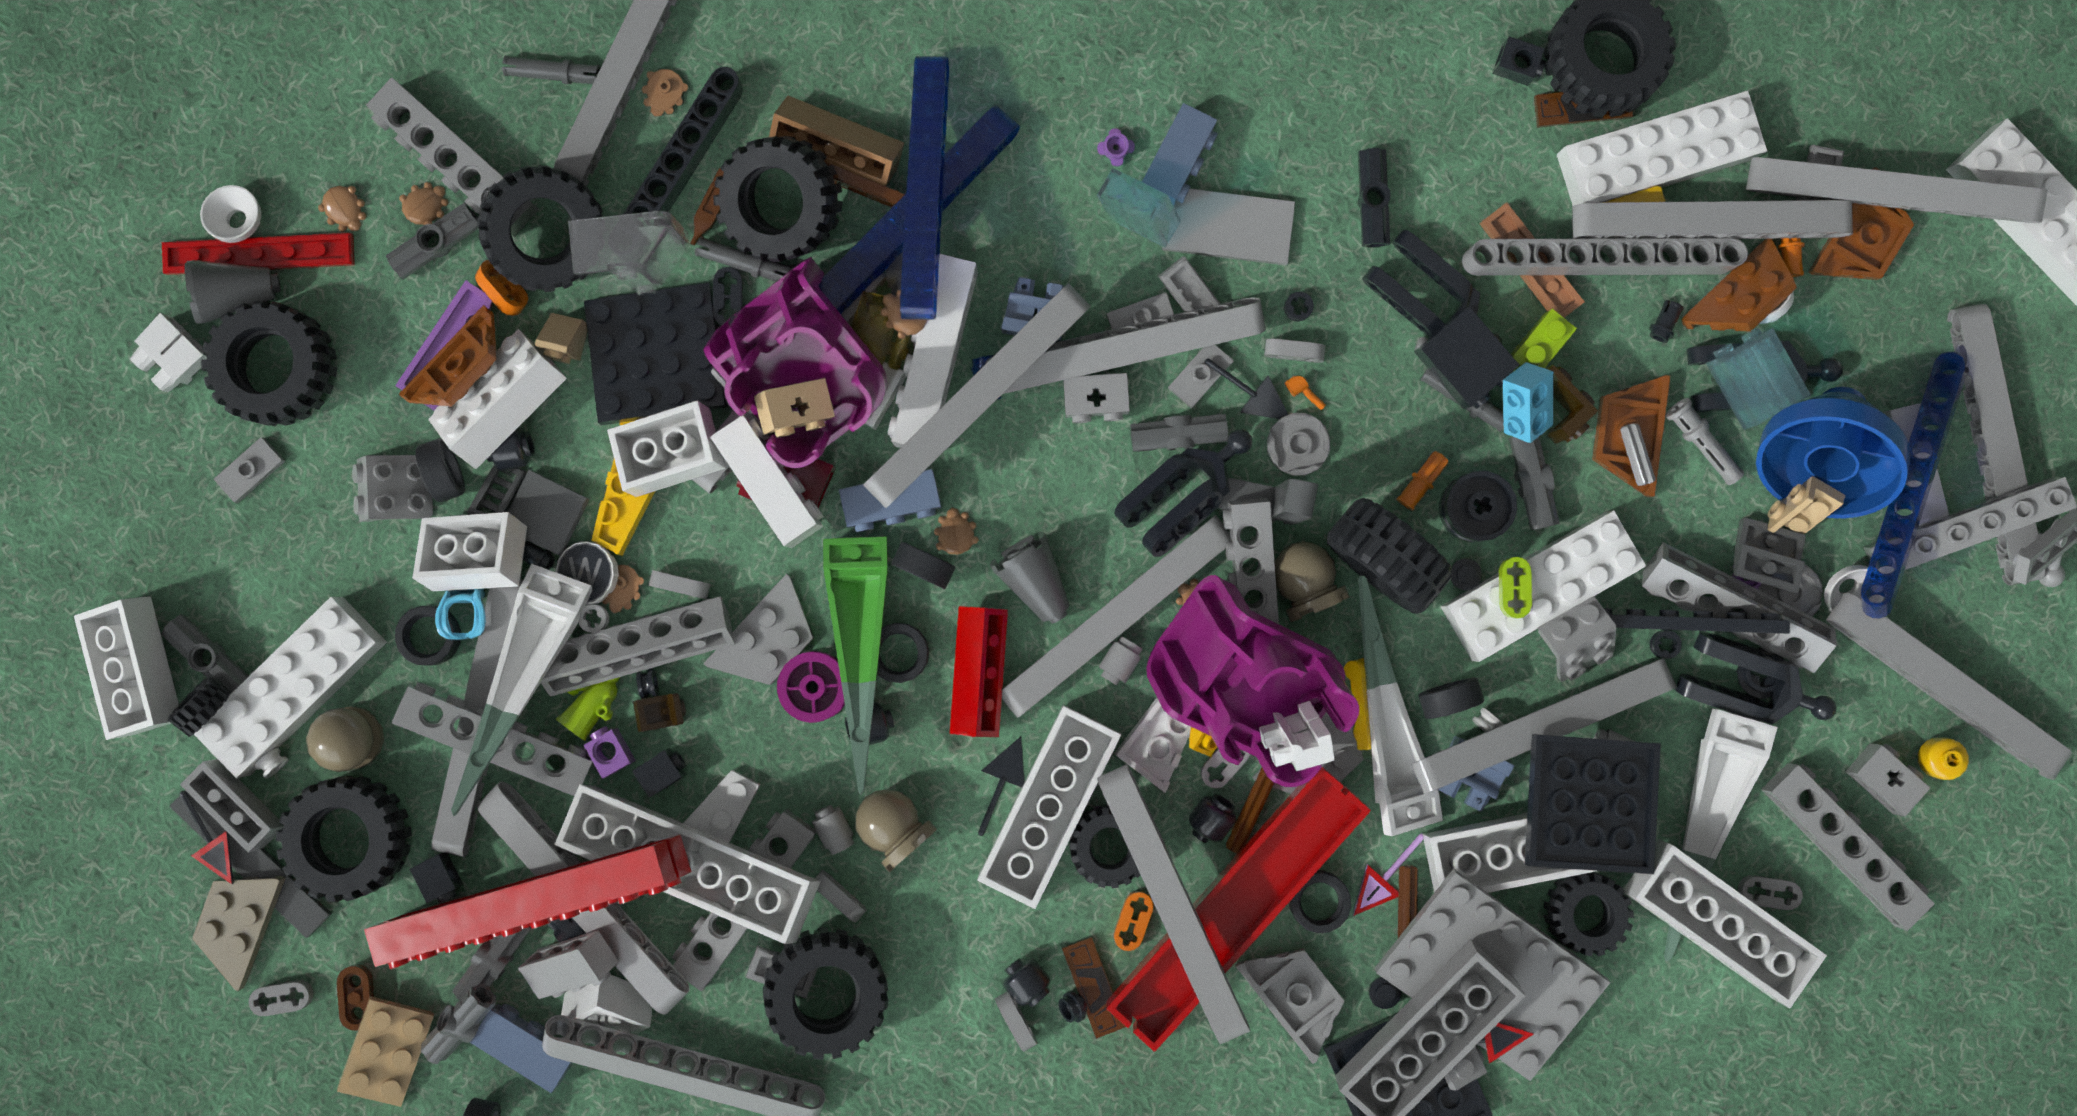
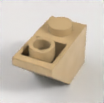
[535,313,587,364]

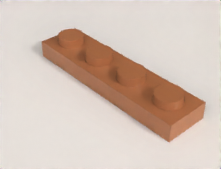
[1480,202,1584,318]

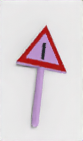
[1353,833,1423,916]

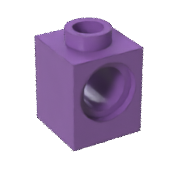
[584,726,636,779]

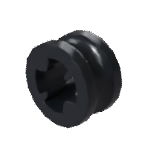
[1284,292,1314,322]
[1650,630,1682,659]
[636,668,659,699]

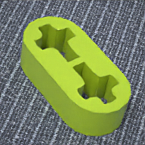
[1499,557,1532,619]

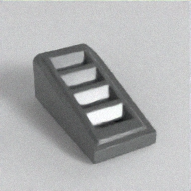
[467,465,527,515]

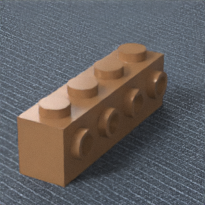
[769,95,905,186]

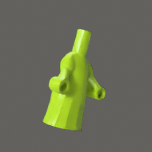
[556,677,621,741]

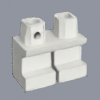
[130,313,207,392]
[1259,701,1335,771]

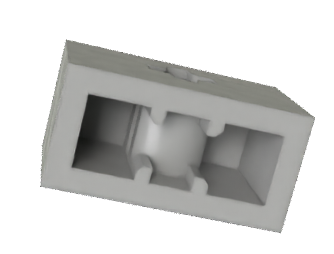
[1063,373,1130,423]
[1845,743,1930,817]

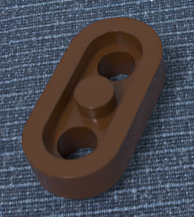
[337,964,374,1031]

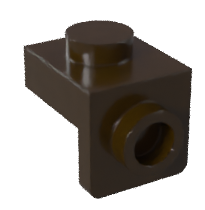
[633,693,686,732]

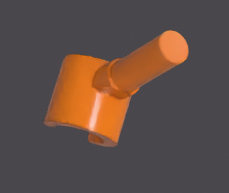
[1285,376,1326,410]

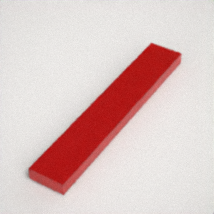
[162,233,355,275]

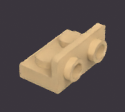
[1767,476,1845,534]

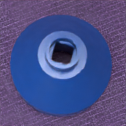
[1756,387,1911,518]

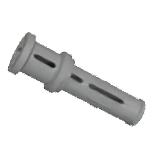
[1665,398,1744,485]

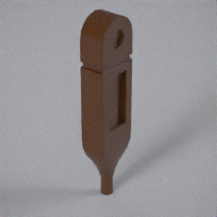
[690,168,724,246]

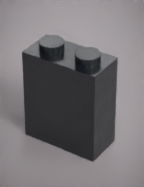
[1414,307,1519,409]

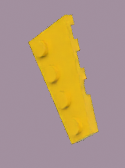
[591,421,655,556]

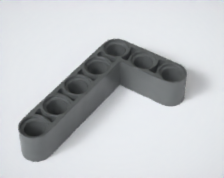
[1218,478,1318,525]

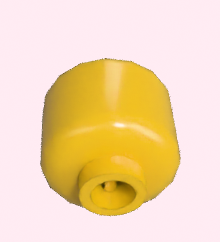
[1918,738,1969,780]

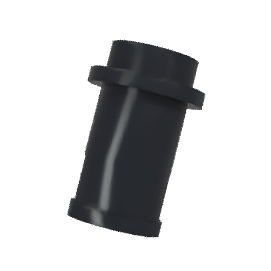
[1649,300,1684,343]
[523,539,555,570]

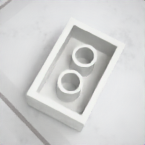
[607,400,725,497]
[412,512,527,591]

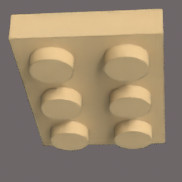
[337,996,434,1107]

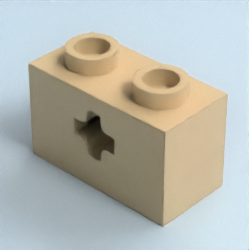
[754,378,835,438]

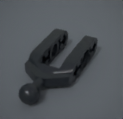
[1362,229,1503,344]
[1687,341,1844,412]
[1114,429,1252,557]
[1675,631,1837,725]

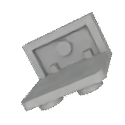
[352,455,433,522]
[1538,596,1616,682]

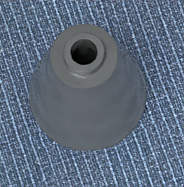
[185,260,281,324]
[990,532,1070,624]

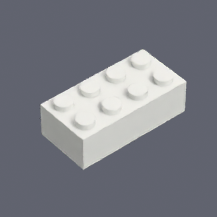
[428,329,567,469]
[710,415,824,548]
[74,596,179,740]

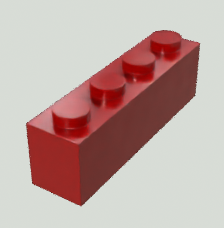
[949,606,1008,737]

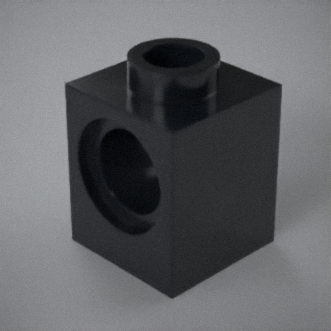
[1492,36,1546,86]
[632,748,687,798]
[409,853,464,904]

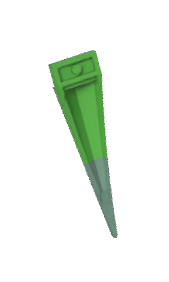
[823,536,889,795]

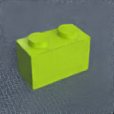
[1511,309,1577,371]

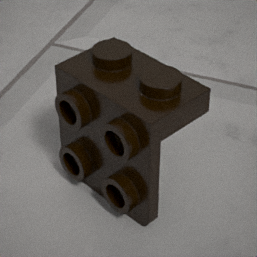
[1546,365,1598,444]

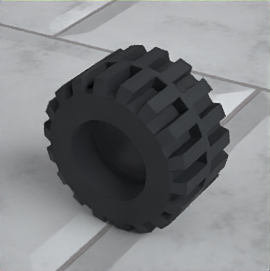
[1070,804,1140,889]
[1544,872,1634,956]

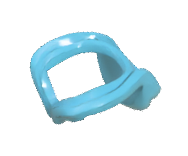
[435,588,486,640]

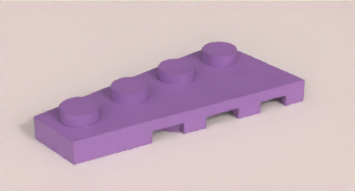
[395,280,493,411]

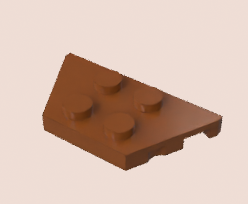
[1808,167,1914,280]
[1681,239,1797,332]
[399,305,497,407]
[1592,375,1670,497]

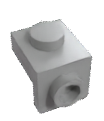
[1445,1046,1487,1091]

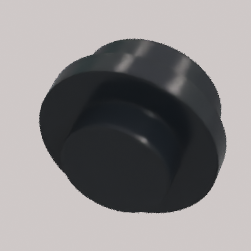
[1451,559,1482,590]
[1369,977,1401,1009]
[1058,991,1087,1023]

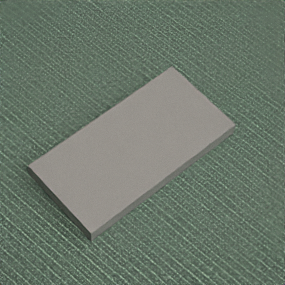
[1162,189,1295,266]

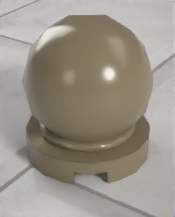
[1275,541,1350,622]
[306,706,384,772]
[856,790,937,872]

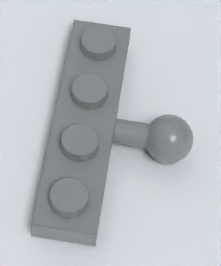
[2013,508,2077,587]

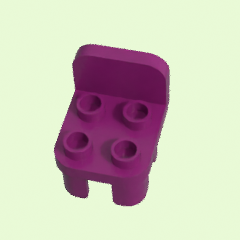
[704,257,887,468]
[1147,575,1359,787]

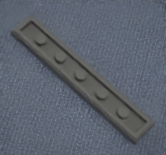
[169,790,332,938]

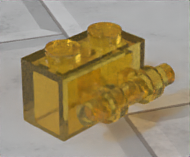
[851,291,911,370]

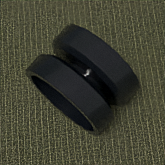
[1439,471,1517,543]

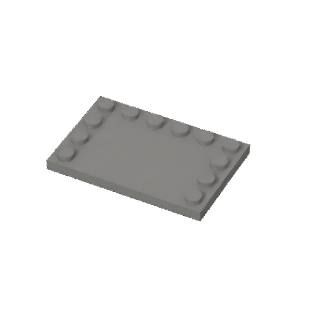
[1375,868,1611,1081]

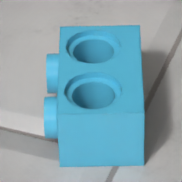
[1503,362,1553,443]

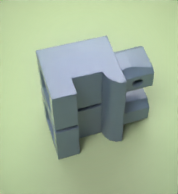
[1001,277,1064,342]
[1438,736,1515,811]

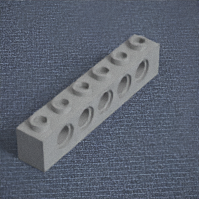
[366,77,539,237]
[1864,477,2077,578]
[1223,498,1279,624]
[1642,542,1837,673]
[541,596,735,697]
[392,682,593,796]
[1761,763,1935,931]
[671,809,817,992]

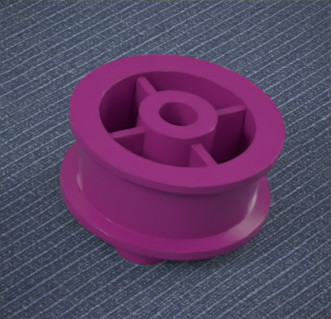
[777,652,845,723]

